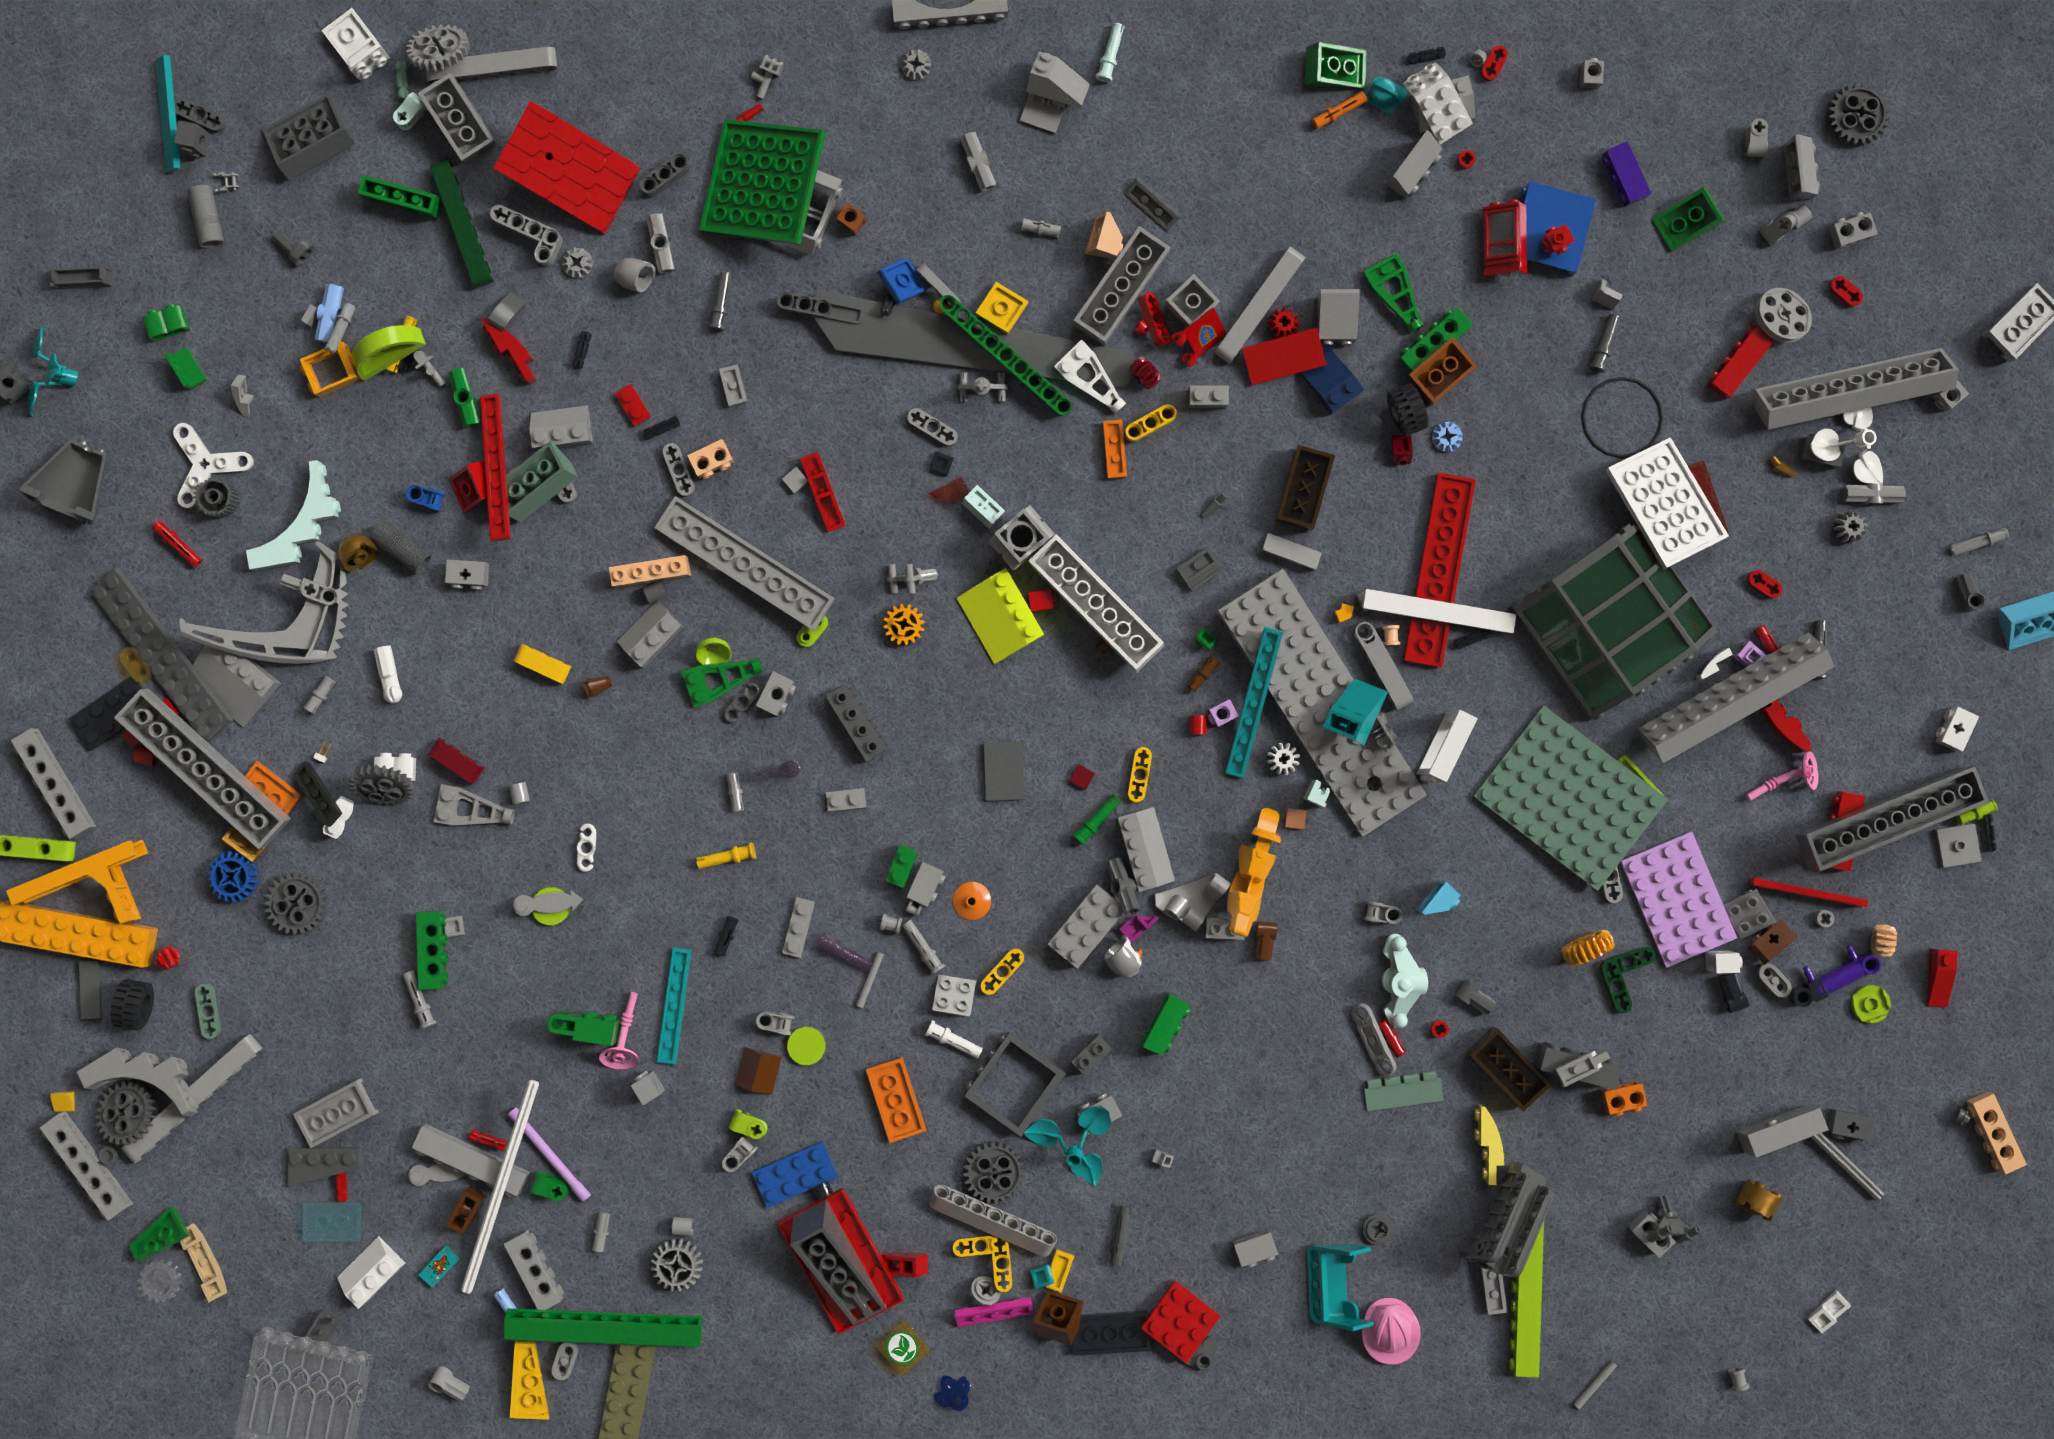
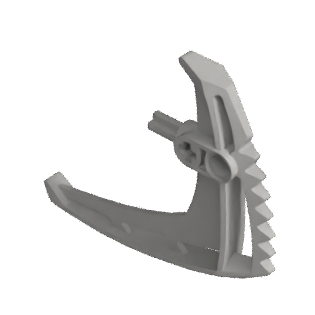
[179,541,348,664]

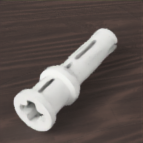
[925,1020,983,1059]

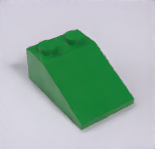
[1305,42,1367,89]
[1652,187,1726,252]

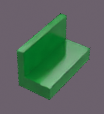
[164,347,207,390]

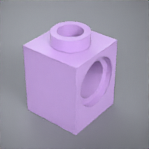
[1207,699,1238,727]

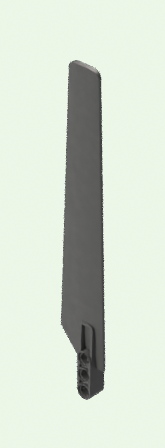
[777,290,1135,388]

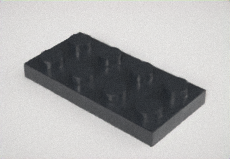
[69,676,143,751]
[1073,1310,1151,1356]

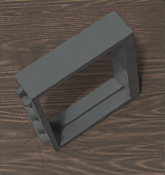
[964,1031,1066,1137]

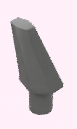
[1202,492,1228,518]

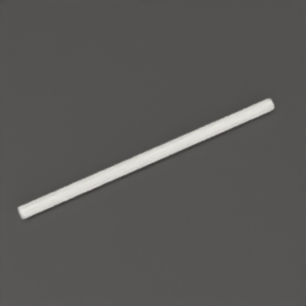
[461,1080,539,1294]

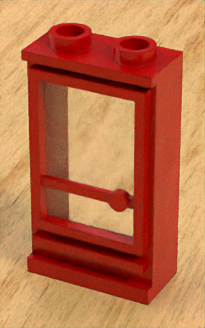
[1482,199,1527,278]

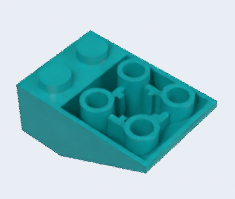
[1323,679,1388,745]

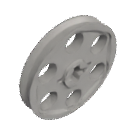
[1755,288,1812,343]

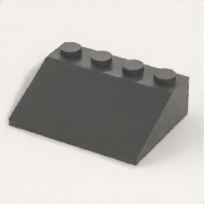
[262,93,356,180]

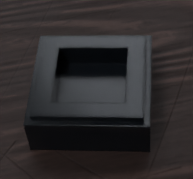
[930,452,954,476]

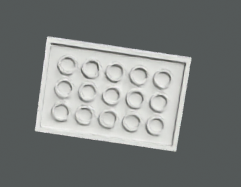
[1605,437,1729,570]

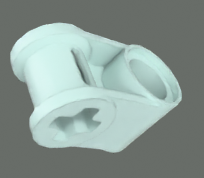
[393,92,428,130]

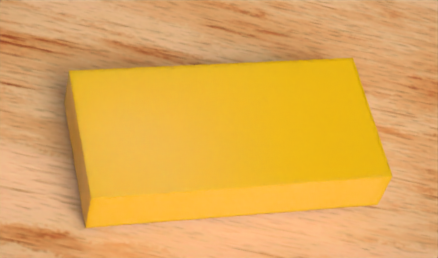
[1046,1249,1074,1293]

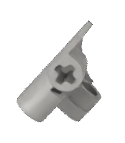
[1154,873,1231,931]

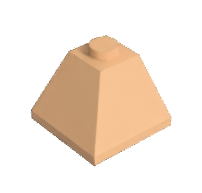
[1085,212,1123,259]

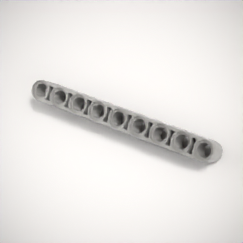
[121,1034,263,1164]

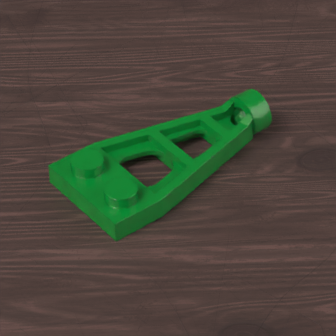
[1363,253,1424,333]
[681,658,763,707]

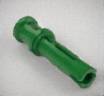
[1072,794,1121,846]

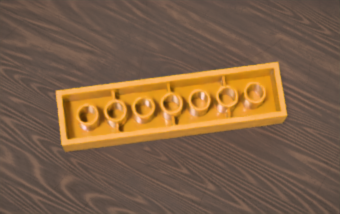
[0,901,158,968]

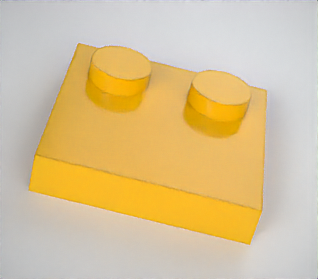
[976,282,1028,335]

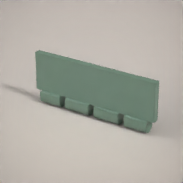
[1364,1071,1444,1111]

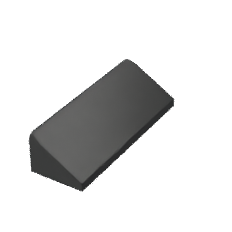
[1125,178,1182,232]

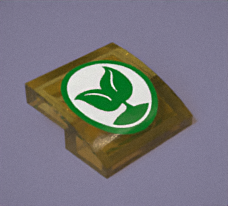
[875,1320,932,1376]

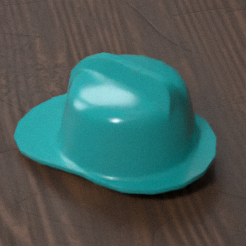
[1367,77,1407,114]

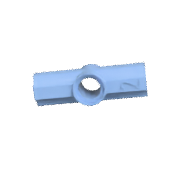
[314,284,344,343]

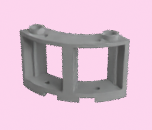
[779,170,843,255]

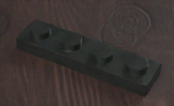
[293,761,343,827]

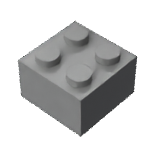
[1165,274,1220,328]

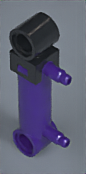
[1788,945,1881,1007]

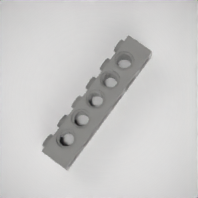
[11,728,96,839]
[40,1111,133,1221]

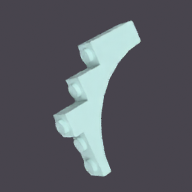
[246,460,341,571]

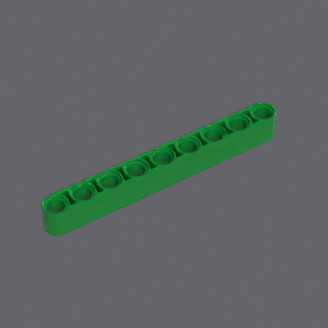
[939,295,1072,415]

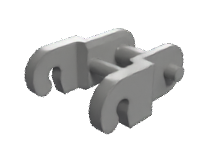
[213,172,240,193]

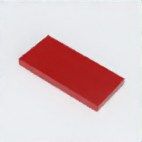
[1242,327,1326,385]

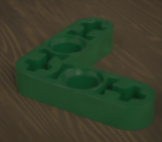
[1600,946,1656,1013]

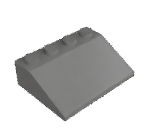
[193,636,281,727]

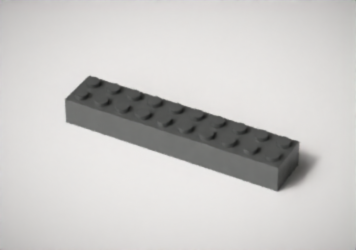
[1795,766,1989,871]

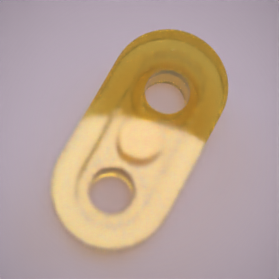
[120,647,152,682]

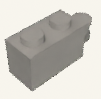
[906,862,946,916]

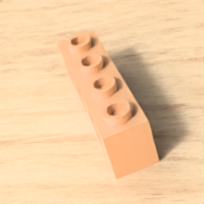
[609,555,691,588]
[1966,1092,2027,1174]

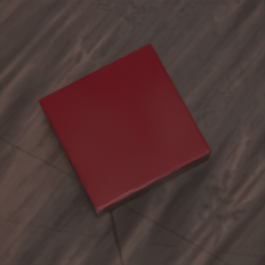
[1069,764,1095,790]

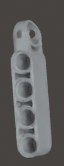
[1354,622,1414,711]

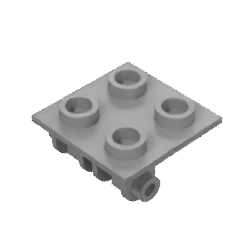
[1020,93,1066,133]
[1371,712,1398,752]
[1724,889,1776,939]
[932,974,976,1017]

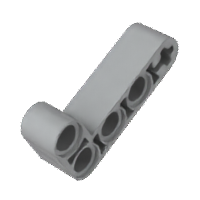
[490,205,563,267]

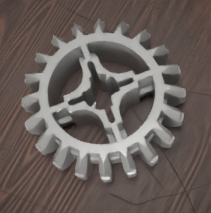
[651,1238,703,1291]

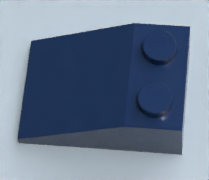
[1300,347,1365,415]

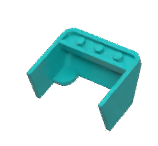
[1307,1243,1374,1331]

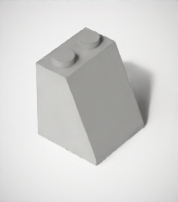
[1317,289,1360,346]

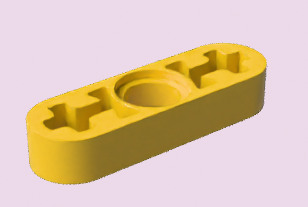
[1128,747,1152,802]
[981,949,1024,995]

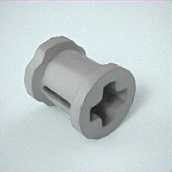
[880,914,903,935]
[1728,1367,1750,1391]

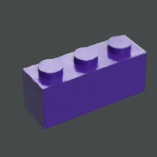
[1602,141,1651,207]

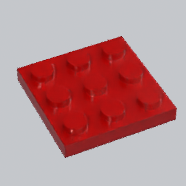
[1140,1280,1220,1364]

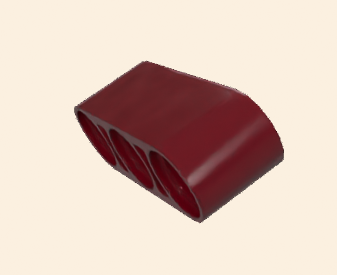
[428,738,485,784]

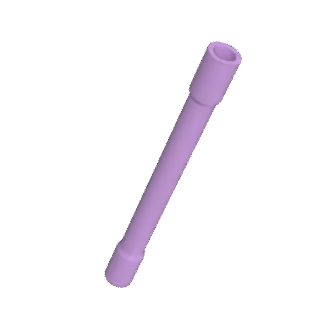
[507,1107,591,1202]

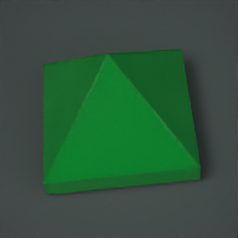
[1195,628,1218,650]

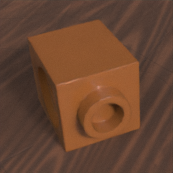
[836,203,867,235]

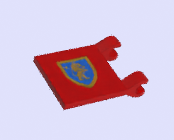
[1171,308,1227,367]

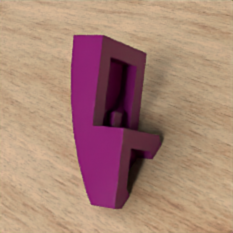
[1118,915,1159,944]

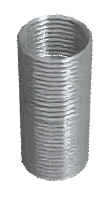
[187,185,224,248]

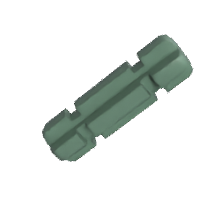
[395,61,409,100]

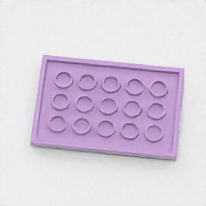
[1621,831,1737,968]

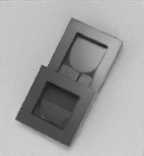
[487,292,527,331]

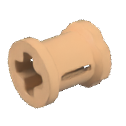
[1382,625,1400,646]

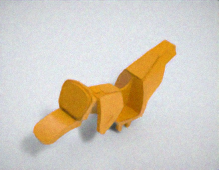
[1227,808,1281,937]

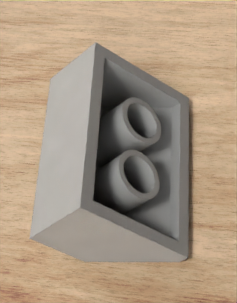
[1410,75,1475,133]
[1387,130,1442,199]
[1784,135,1820,201]
[529,405,593,451]
[617,601,684,668]

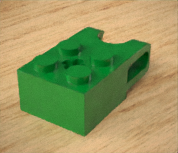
[547,1011,621,1046]

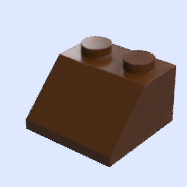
[1032,1290,1083,1346]

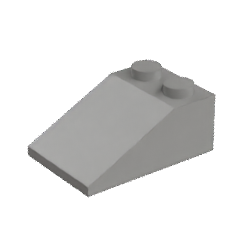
[1026,52,1090,108]

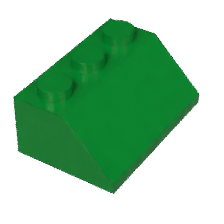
[1141,992,1191,1056]

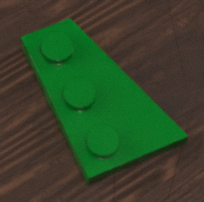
[128,1206,190,1262]

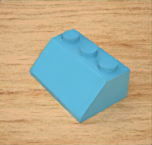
[1999,592,2054,650]

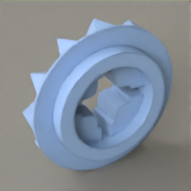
[1432,422,1463,452]

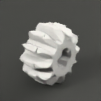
[1267,743,1300,775]

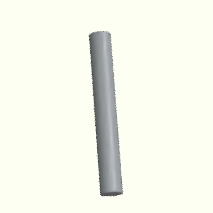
[856,951,884,1008]
[1574,1361,1617,1410]

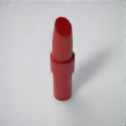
[735,103,764,122]

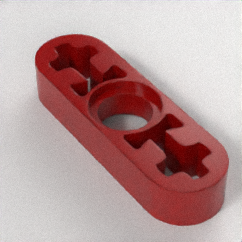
[1139,292,1171,348]

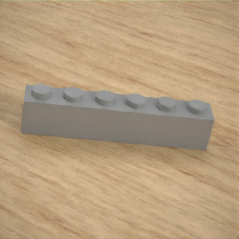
[412,1124,530,1197]

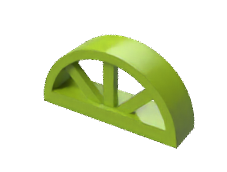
[351,325,426,381]

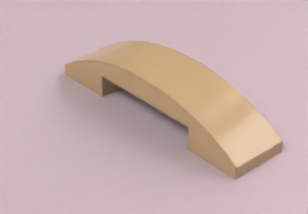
[180,1223,227,1303]

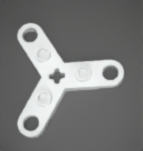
[173,423,253,508]

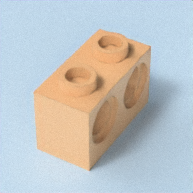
[687,439,734,479]

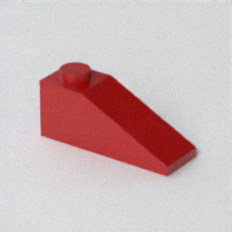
[1927,948,1958,1007]
[880,1252,928,1278]

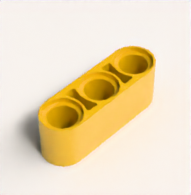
[1125,404,1176,443]
[513,643,572,684]

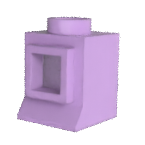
[1733,641,1766,667]

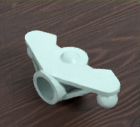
[1382,934,1428,1028]

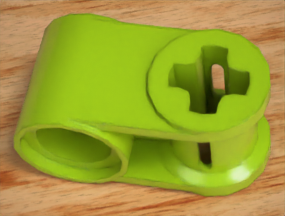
[728,1109,768,1139]

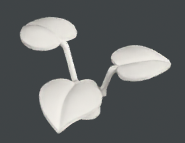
[1810,407,1883,484]

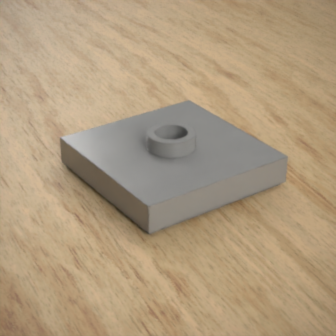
[1935,823,1981,868]

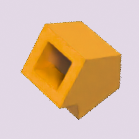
[1334,603,1354,623]

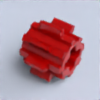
[154,946,181,971]

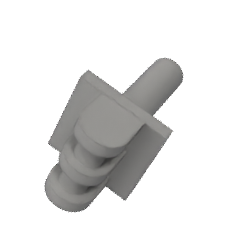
[751,55,784,99]
[414,351,446,387]

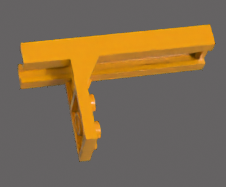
[6,840,148,924]

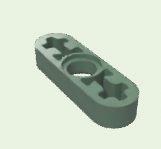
[195,983,221,1039]

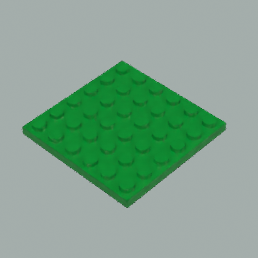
[699,119,826,245]

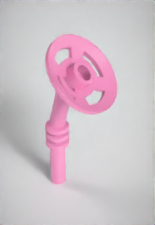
[1746,752,1818,801]
[599,992,638,1069]

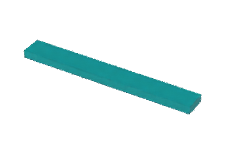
[1225,626,1284,779]

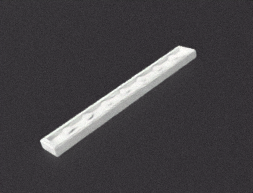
[1362,589,1516,633]

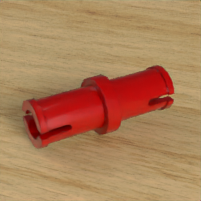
[1377,1018,1406,1058]

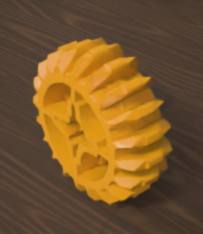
[1562,930,1615,966]

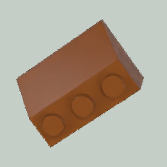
[1409,337,1477,407]

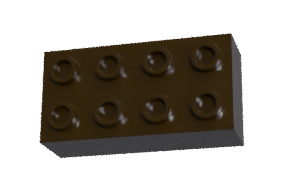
[1275,445,1335,531]
[1466,1026,1551,1112]

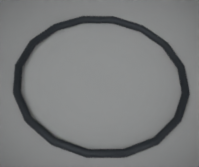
[1581,377,1664,458]

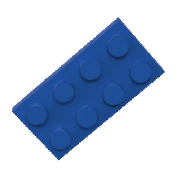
[752,1141,838,1208]

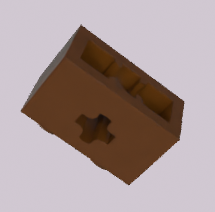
[1749,920,1797,965]
[446,1187,487,1234]

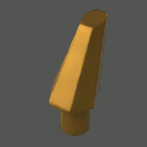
[1770,455,1797,478]

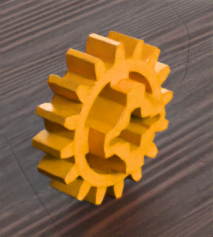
[883,604,925,646]

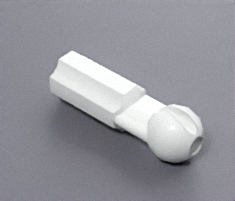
[373,646,402,704]

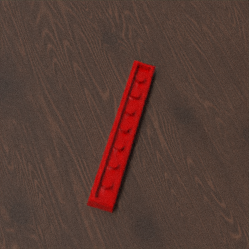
[480,394,511,542]

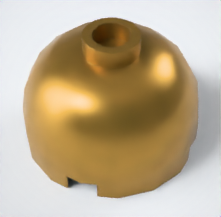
[338,534,378,572]

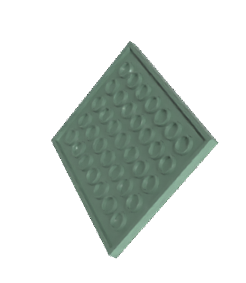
[1473,706,1668,891]

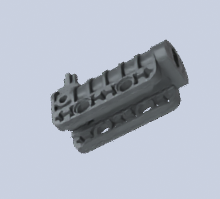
[1460,1161,1554,1277]

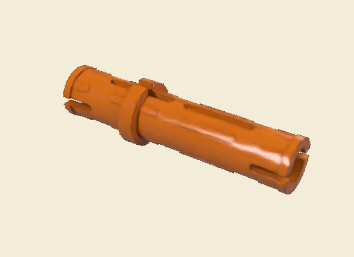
[1312,91,1367,130]

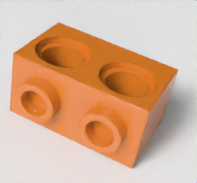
[1600,1081,1647,1116]

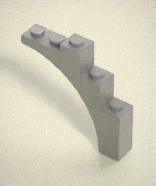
[77,1048,198,1116]

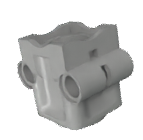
[988,505,1056,571]

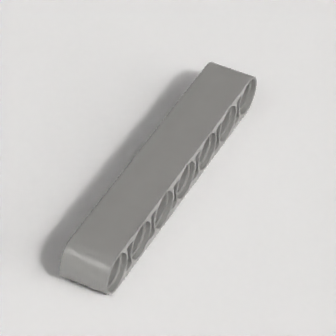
[426,47,557,85]
[1215,246,1306,364]
[928,1185,1057,1257]

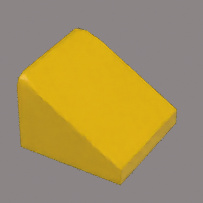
[50,1092,75,1112]

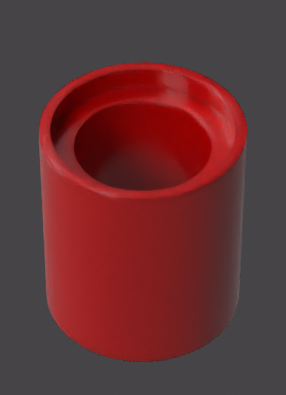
[1189,715,1207,735]
[133,745,158,767]

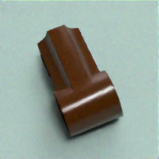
[1254,921,1277,960]

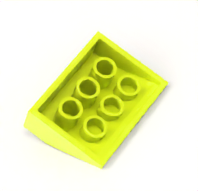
[957,568,1044,664]

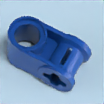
[406,485,446,512]

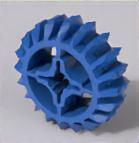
[206,851,260,903]

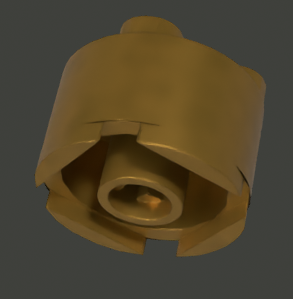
[1735,1180,1783,1222]

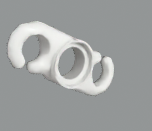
[576,824,596,872]

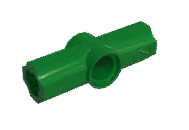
[448,368,480,428]

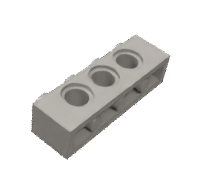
[504,1230,564,1310]

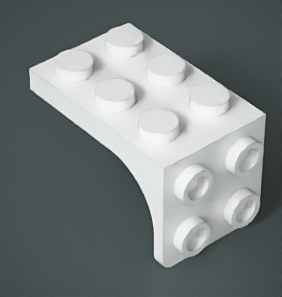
[321,8,390,81]
[1403,62,1473,145]

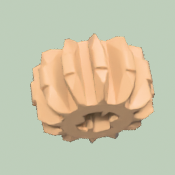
[1870,924,1897,957]

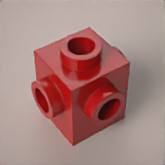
[1542,224,1575,256]

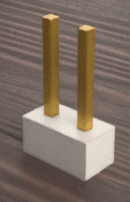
[313,741,331,763]

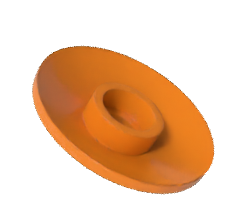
[953,882,991,920]

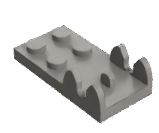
[1982,283,2054,363]
[293,1078,379,1148]

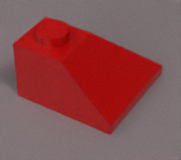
[449,461,487,513]

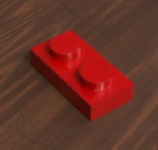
[615,384,651,427]

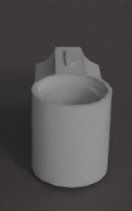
[428,1366,470,1402]

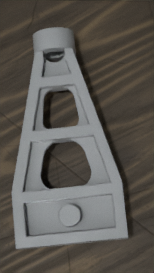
[434,784,515,825]

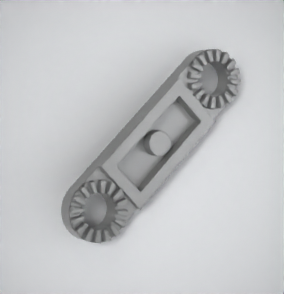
[1351,1003,1396,1077]

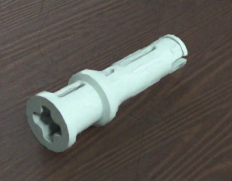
[1095,23,1125,83]

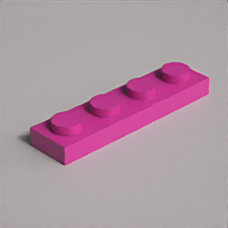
[955,1297,1034,1327]

